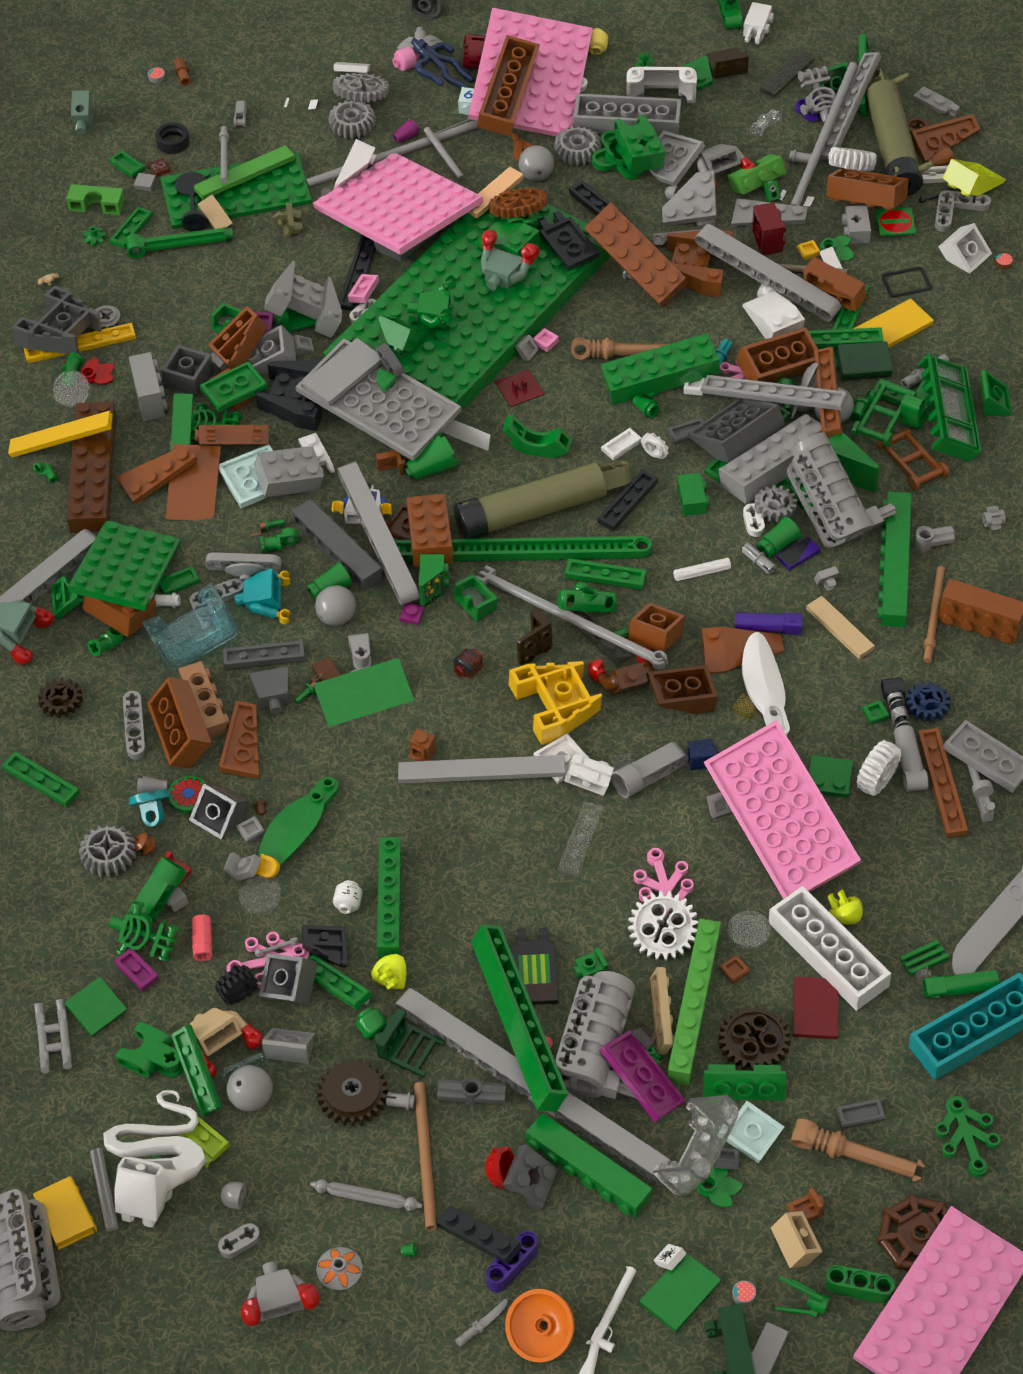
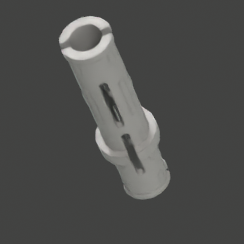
[900,354,949,389]

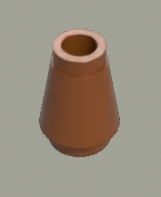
[927,147,955,166]

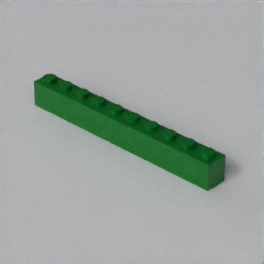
[471,924,568,1112]

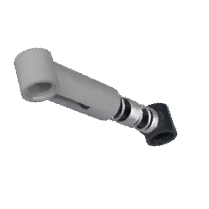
[881,677,928,792]

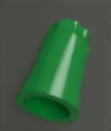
[757,516,801,558]
[307,562,352,602]

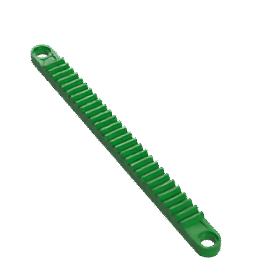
[394,536,652,563]

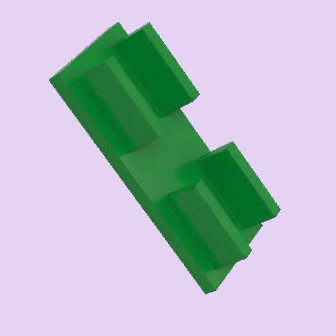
[703,1064,786,1100]

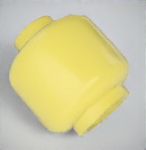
[588,28,608,55]

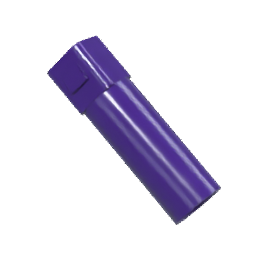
[735,612,802,635]

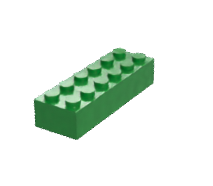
[600,333,721,405]

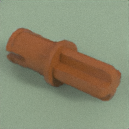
[174,57,191,86]

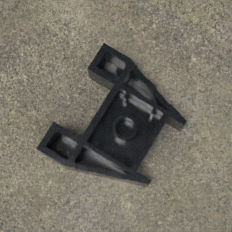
[255,359,322,431]

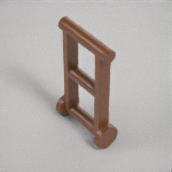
[876,428,949,491]

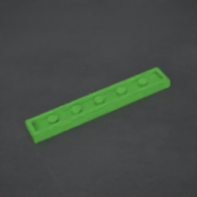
[194,145,295,200]

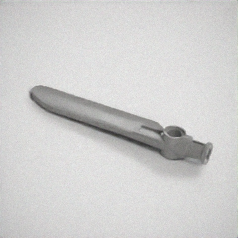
[952,866,1023,974]

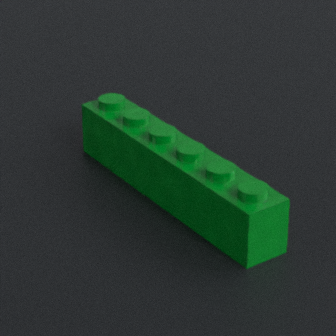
[526,1113,652,1218]

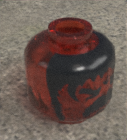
[453,648,483,678]

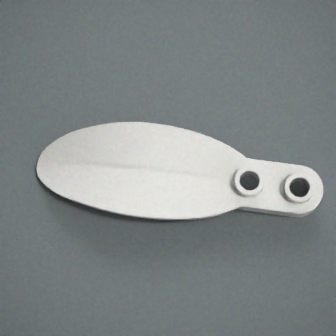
[742,632,790,736]

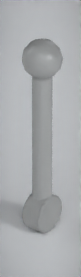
[255,937,299,957]

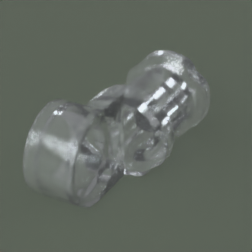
[750,109,782,137]

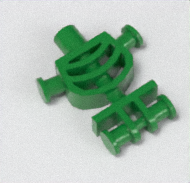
[191,403,242,445]
[108,901,180,962]

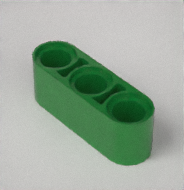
[825,1265,895,1303]

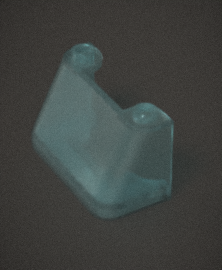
[142,583,238,670]

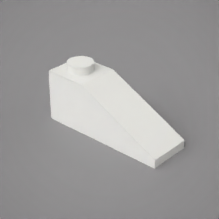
[334,139,376,189]

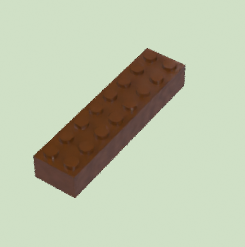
[67,401,116,533]

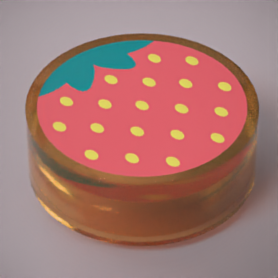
[995,253,1014,270]

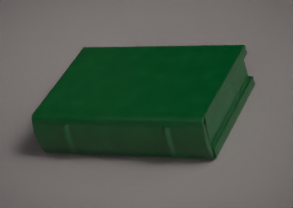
[836,341,893,380]

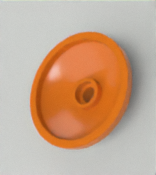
[505,1289,575,1362]

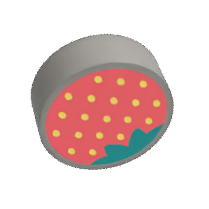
[148,67,165,83]
[732,1281,756,1306]

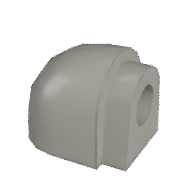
[221,1182,247,1210]

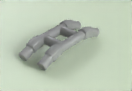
[34,999,72,1073]

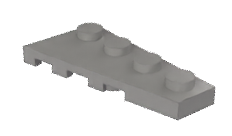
[731,199,808,227]

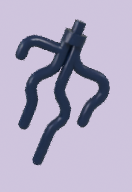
[411,38,475,89]

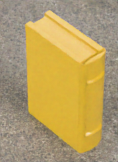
[33,1176,97,1250]

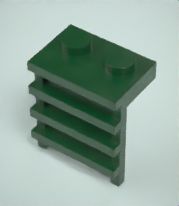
[375,1008,446,1078]

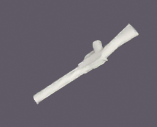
[579,1266,637,1374]

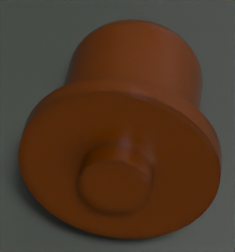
[252,800,267,815]

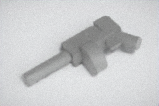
[967,764,995,822]

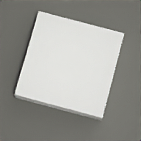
[533,734,585,784]

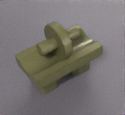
[272,203,302,238]

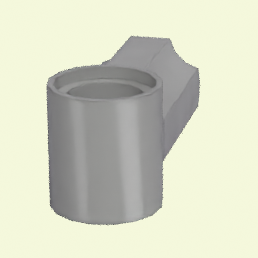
[914,526,955,552]

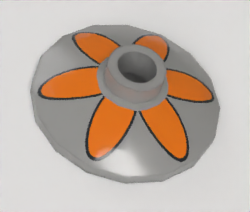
[316,1247,363,1290]

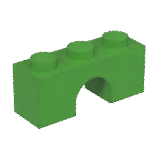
[728,154,786,195]
[66,184,125,215]

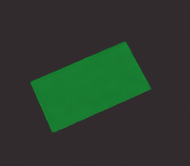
[313,658,414,727]

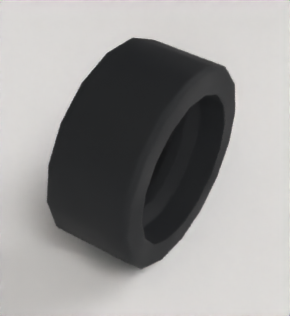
[155,122,190,154]

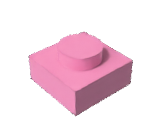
[533,328,559,352]

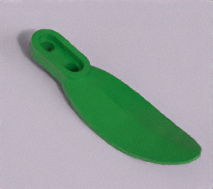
[258,777,339,866]

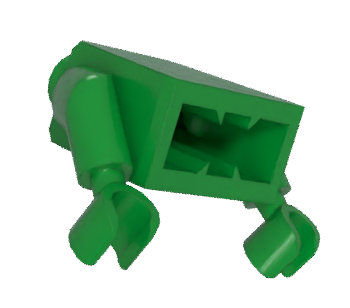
[407,274,456,329]

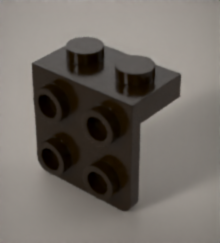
[707,48,749,78]
[517,608,553,665]

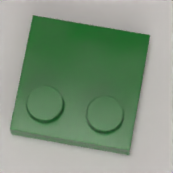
[809,755,853,798]

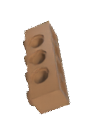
[178,661,230,739]

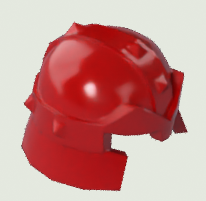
[485,1146,529,1189]

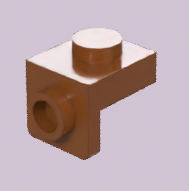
[376,450,406,475]
[787,1187,825,1222]

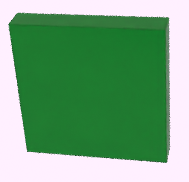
[65,977,127,1037]

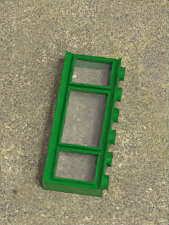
[918,352,981,462]

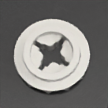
[641,432,669,459]

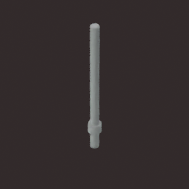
[219,126,229,184]

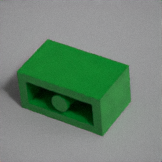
[677,473,710,516]

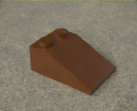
[648,665,718,714]

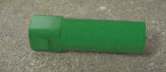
[922,970,999,999]

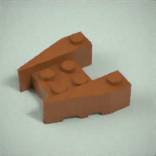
[667,230,734,297]

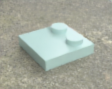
[721,1101,784,1163]

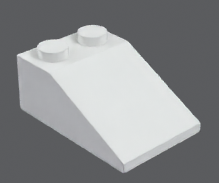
[743,291,805,339]

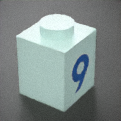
[458,87,474,115]

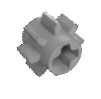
[982,506,1006,531]

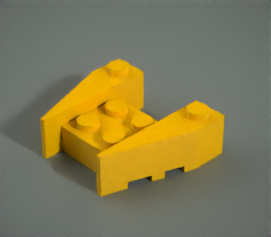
[509,661,602,745]

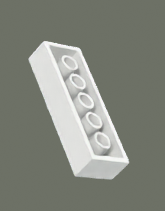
[769,886,891,1011]

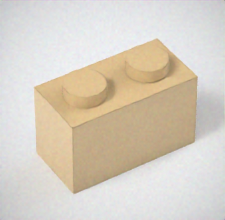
[771,1211,822,1269]

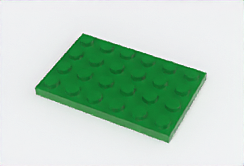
[68,521,181,611]

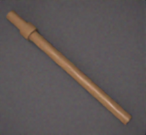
[923,566,945,663]

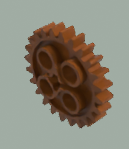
[489,187,548,219]

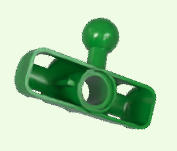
[557,581,617,613]

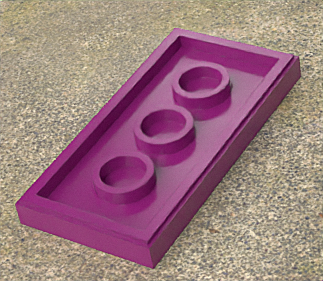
[599,1030,686,1122]

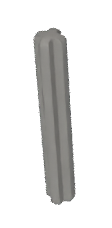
[90,1148,118,1232]

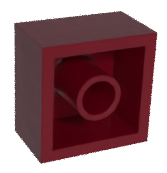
[752,202,786,256]

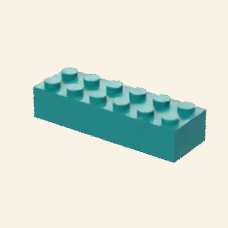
[908,972,1023,1080]

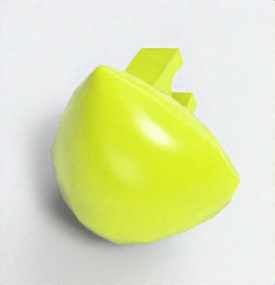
[828,890,863,925]
[371,954,407,989]

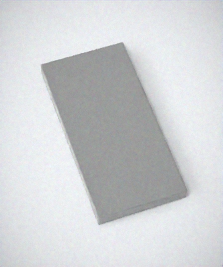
[302,338,383,406]
[942,720,1023,793]

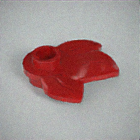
[79,357,114,385]

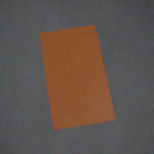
[165,444,221,520]

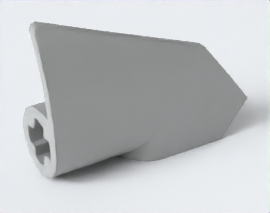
[791,363,818,419]

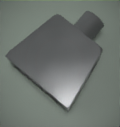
[249,666,290,715]

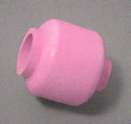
[393,47,419,72]

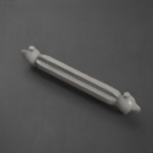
[310,1179,422,1211]

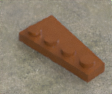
[911,114,980,163]
[116,444,198,504]
[218,700,259,779]

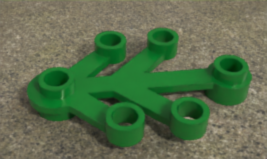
[935,1096,1001,1178]

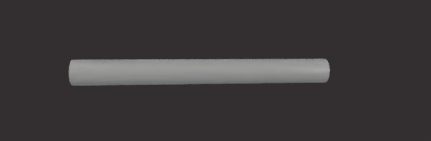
[424,127,464,180]

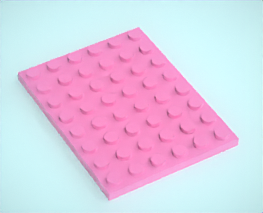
[468,8,593,137]
[313,153,483,255]

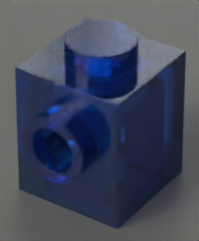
[687,739,719,771]

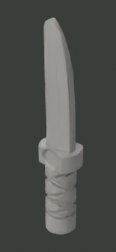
[455,1299,508,1347]

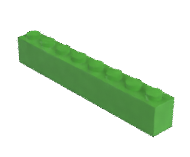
[668,918,721,1086]

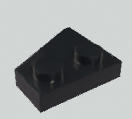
[301,925,348,968]

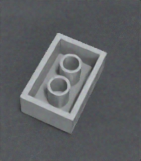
[129,352,168,421]
[254,446,324,497]

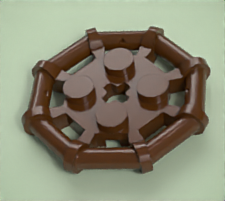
[877,1194,949,1270]

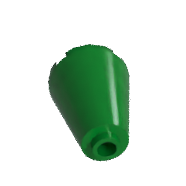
[405,433,460,480]

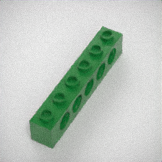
[377,837,402,960]

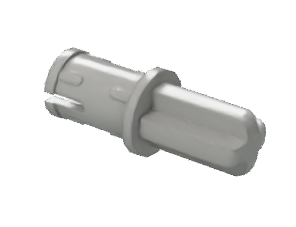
[742,543,777,575]

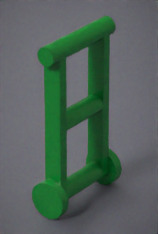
[851,380,917,448]

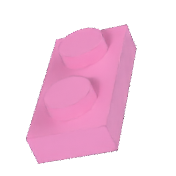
[348,274,379,303]

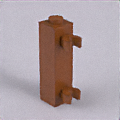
[195,425,269,446]

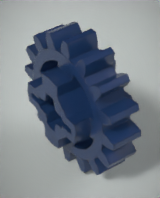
[905,681,951,722]

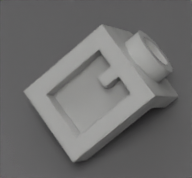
[224,852,261,881]

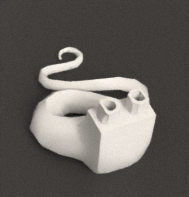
[103,1090,206,1228]

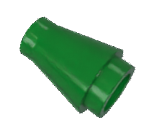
[632,395,660,418]

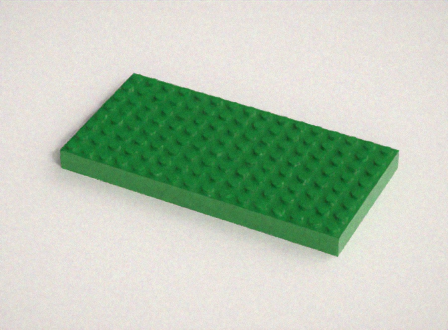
[323,188,610,419]

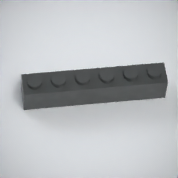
[292,499,383,591]

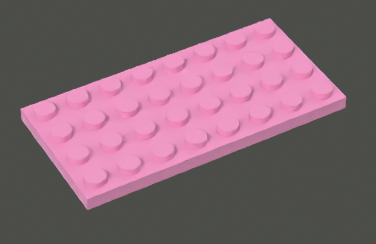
[704,720,862,899]
[853,1206,1023,1374]

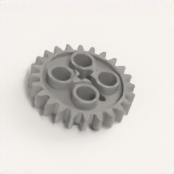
[333,73,389,102]

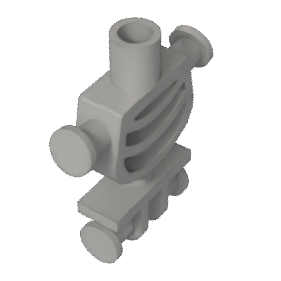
[798,66,836,123]

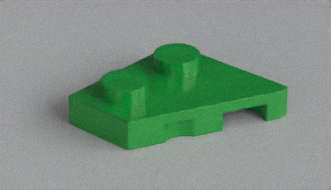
[682,56,713,91]
[51,576,84,619]

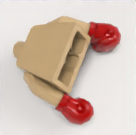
[189,1008,264,1079]

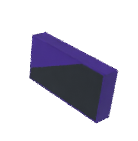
[777,537,821,571]

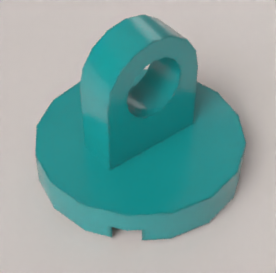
[128,789,170,827]

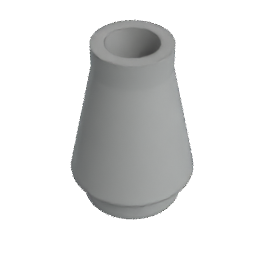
[137,776,167,794]

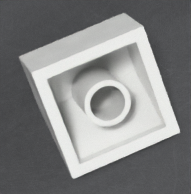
[938,223,992,274]

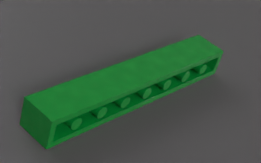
[877,491,911,627]

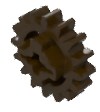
[38,677,83,718]

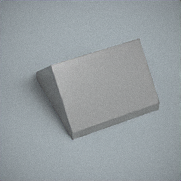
[262,1028,315,1064]

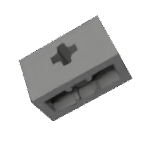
[842,206,871,244]

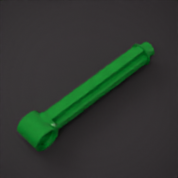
[126,226,234,259]

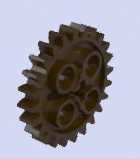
[718,1005,791,1071]

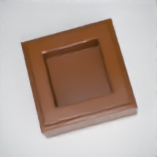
[719,955,750,984]

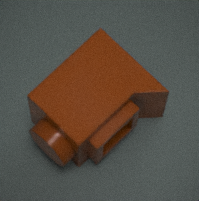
[409,729,437,761]

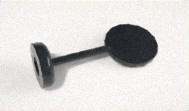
[175,172,207,231]

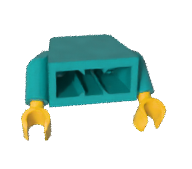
[235,568,291,624]

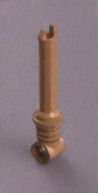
[571,337,668,360]
[790,1119,925,1183]

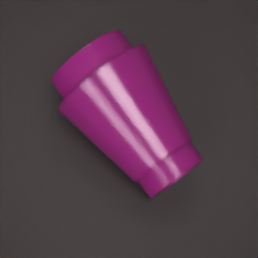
[393,120,420,143]

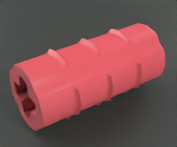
[191,914,213,961]

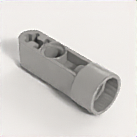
[611,742,689,798]

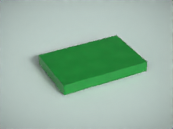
[200,361,268,412]
[639,1253,721,1333]

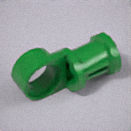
[61,352,84,388]
[850,389,877,422]
[260,528,299,554]
[88,626,125,657]

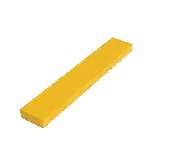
[24,323,136,364]
[8,411,113,457]

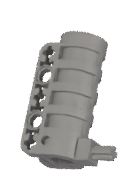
[787,432,896,549]
[555,971,636,1099]
[0,1189,60,1331]

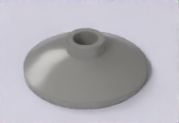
[226,563,265,582]

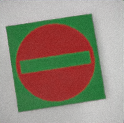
[876,208,916,236]

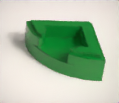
[377,368,396,393]

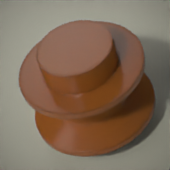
[134,832,156,856]

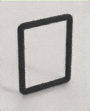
[881,266,932,298]

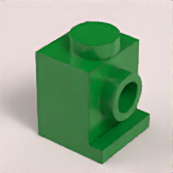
[573,948,608,979]

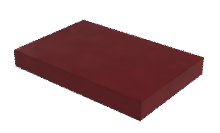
[793,976,838,1039]

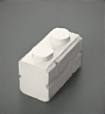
[564,753,614,796]

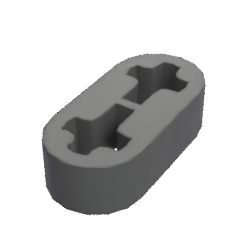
[376,343,404,377]

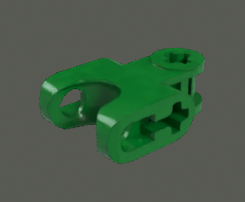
[115,1022,184,1078]

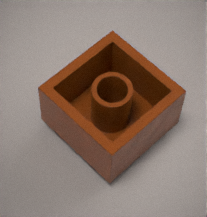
[628,603,685,653]

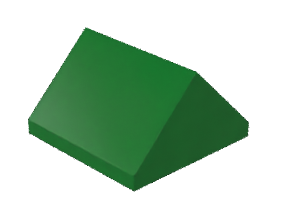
[979,369,1013,416]

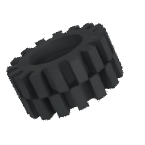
[215,965,258,1005]

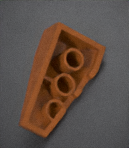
[701,627,784,674]

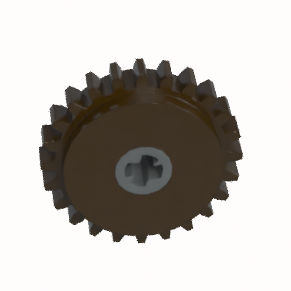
[316,1058,388,1127]

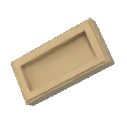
[198,195,233,229]

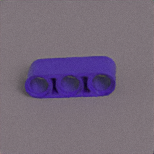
[486,1231,539,1292]

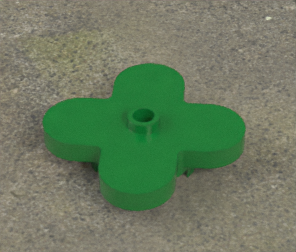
[591,130,643,180]

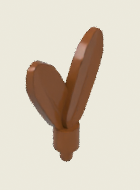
[511,132,534,161]

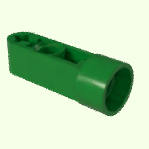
[124,856,188,938]

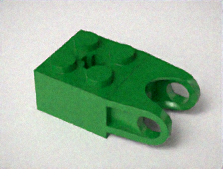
[614,115,666,173]

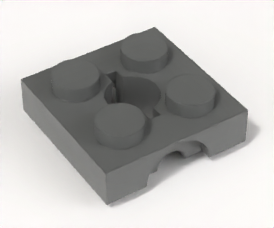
[503,1144,558,1209]

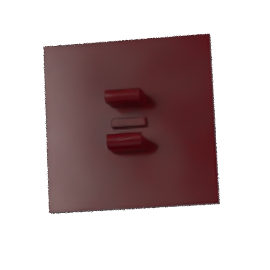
[495,369,545,407]

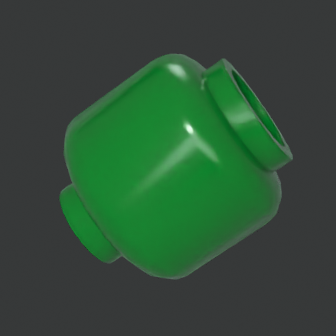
[356,1007,387,1040]

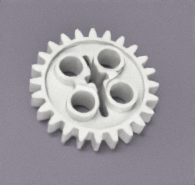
[628,891,699,961]

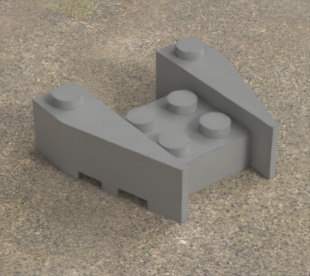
[264,261,342,338]

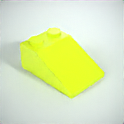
[942,159,1006,197]

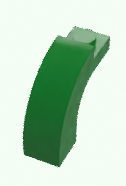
[503,415,572,458]

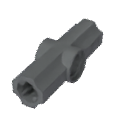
[437,1077,507,1106]

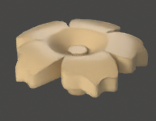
[38,273,59,286]

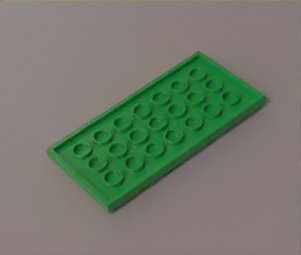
[160,152,312,230]

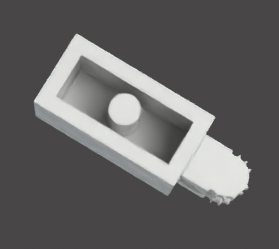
[743,2,774,44]

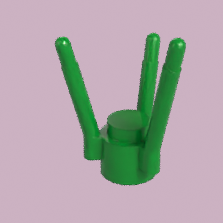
[774,1276,830,1318]

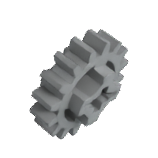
[754,485,797,522]

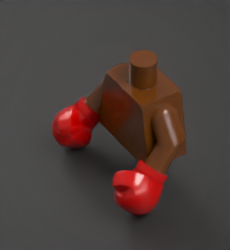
[587,647,655,696]

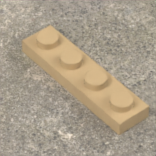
[650,967,675,1055]

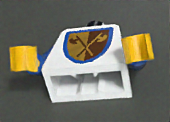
[332,483,392,524]

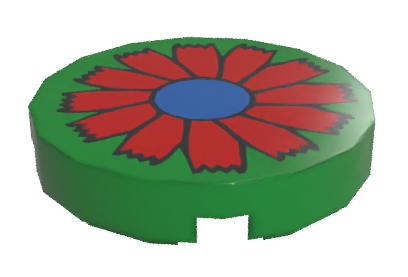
[168,776,206,814]

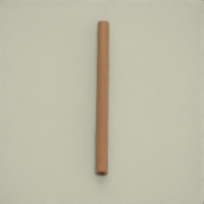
[414,1082,437,1230]

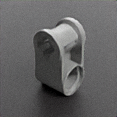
[348,633,372,669]

